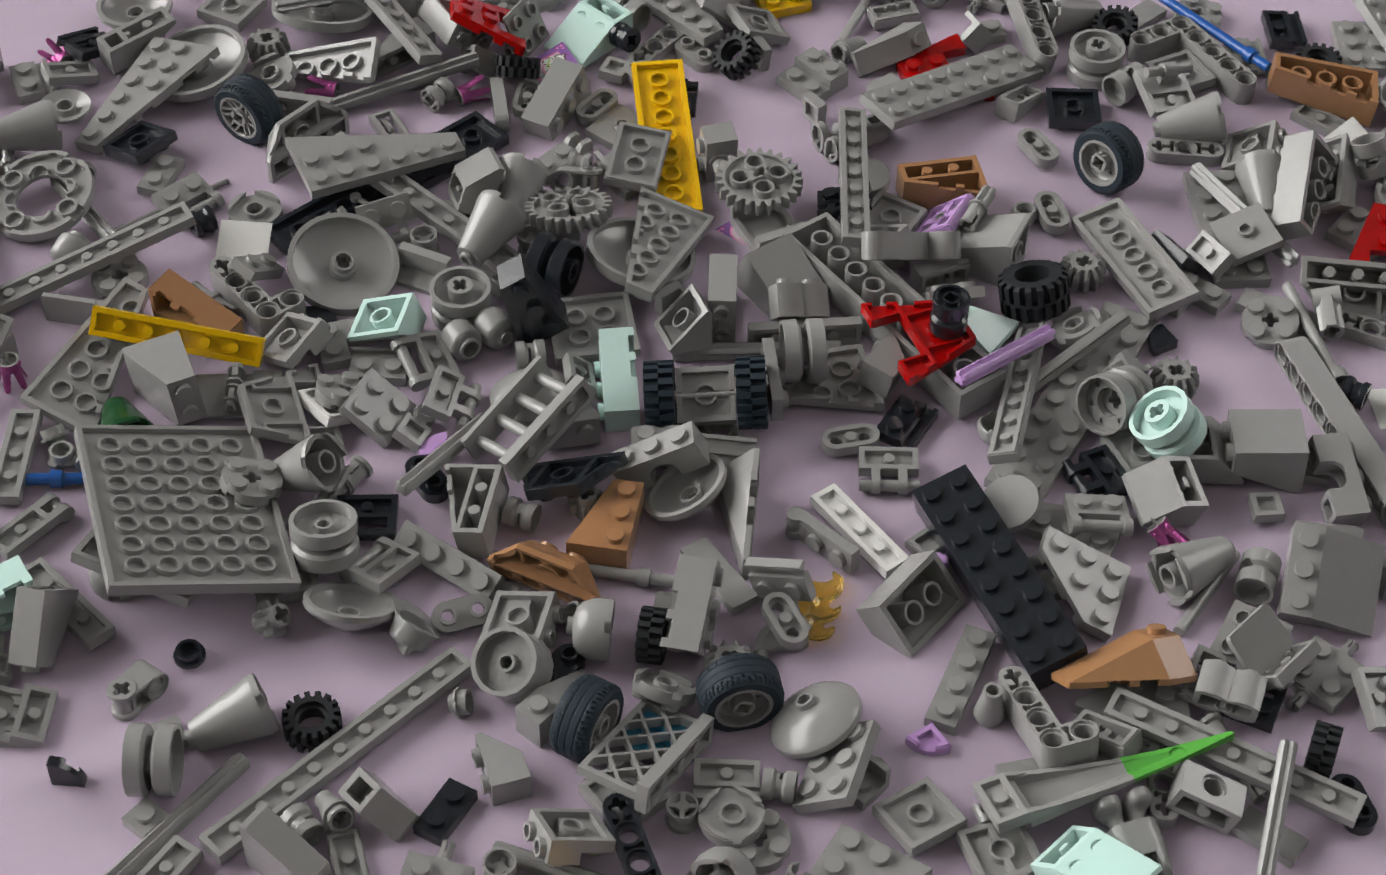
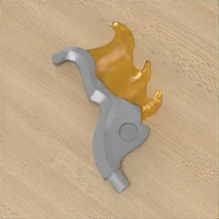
[753,571,844,658]

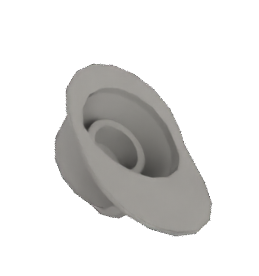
[389,598,441,656]

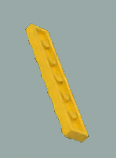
[88,305,266,367]

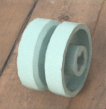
[1129,385,1208,459]

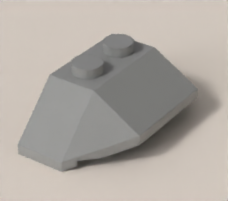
[266,98,350,184]
[1319,133,1358,215]
[1300,255,1386,321]

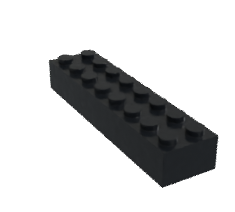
[911,464,1088,691]

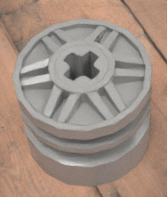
[1075,365,1154,436]

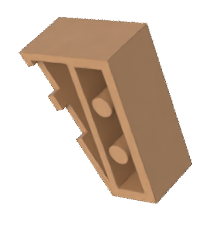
[566,479,644,569]

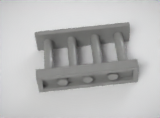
[460,355,596,483]

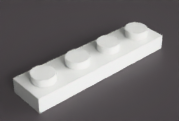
[810,483,909,580]

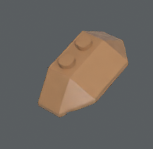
[487,540,601,603]

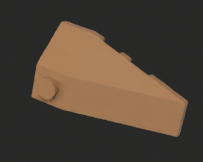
[1051,623,1197,689]

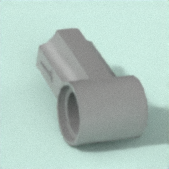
[1311,285,1345,341]

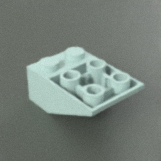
[544,0,633,67]
[1030,825,1162,875]

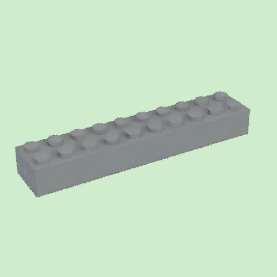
[783,212,1006,420]

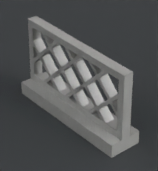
[577,700,715,815]

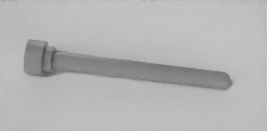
[1282,282,1349,389]

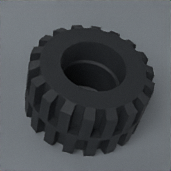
[997,260,1071,323]

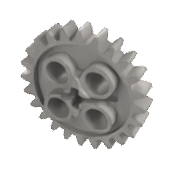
[715,148,803,216]
[524,186,613,234]

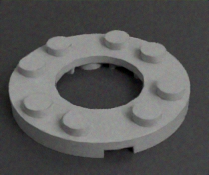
[0,150,96,243]

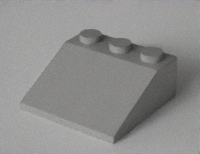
[1276,521,1386,638]

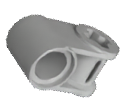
[549,166,603,192]
[107,659,169,721]

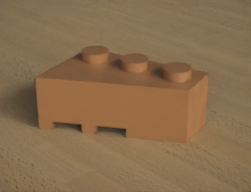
[896,155,987,209]
[148,268,245,334]

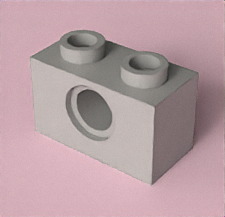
[1166,759,1248,835]

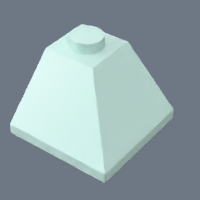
[347,292,427,342]
[967,306,1019,355]

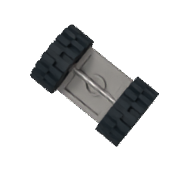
[643,355,768,430]

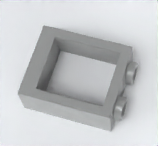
[418,0,493,49]
[708,254,738,342]

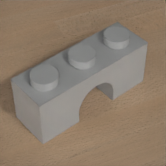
[611,421,710,489]
[1308,431,1372,526]

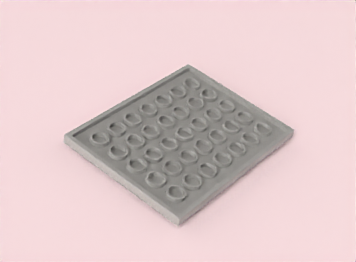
[74,424,301,596]

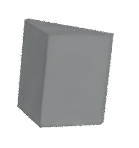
[653,283,712,355]

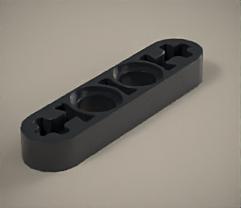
[602,793,662,875]

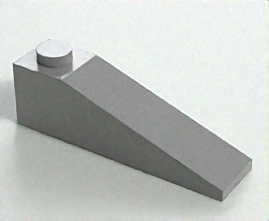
[718,448,760,580]

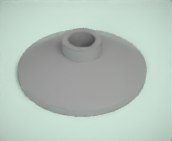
[41,88,91,124]

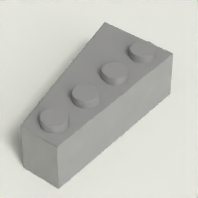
[1270,130,1339,241]

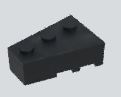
[496,254,570,349]

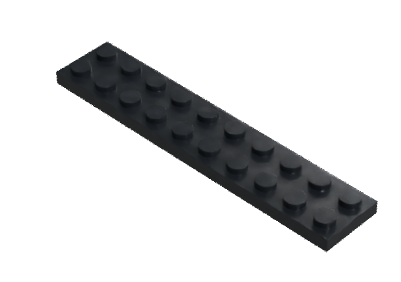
[270,111,509,255]

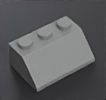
[856,550,967,658]

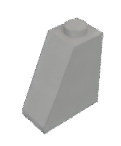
[7,585,79,673]
[239,803,331,875]

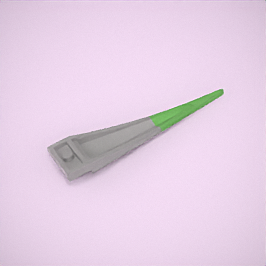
[972,731,1235,834]

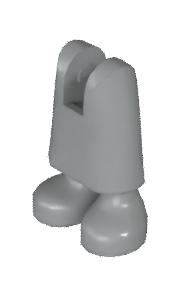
[810,114,891,163]
[1091,786,1173,875]

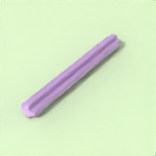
[954,324,1056,387]

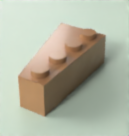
[1267,52,1379,127]

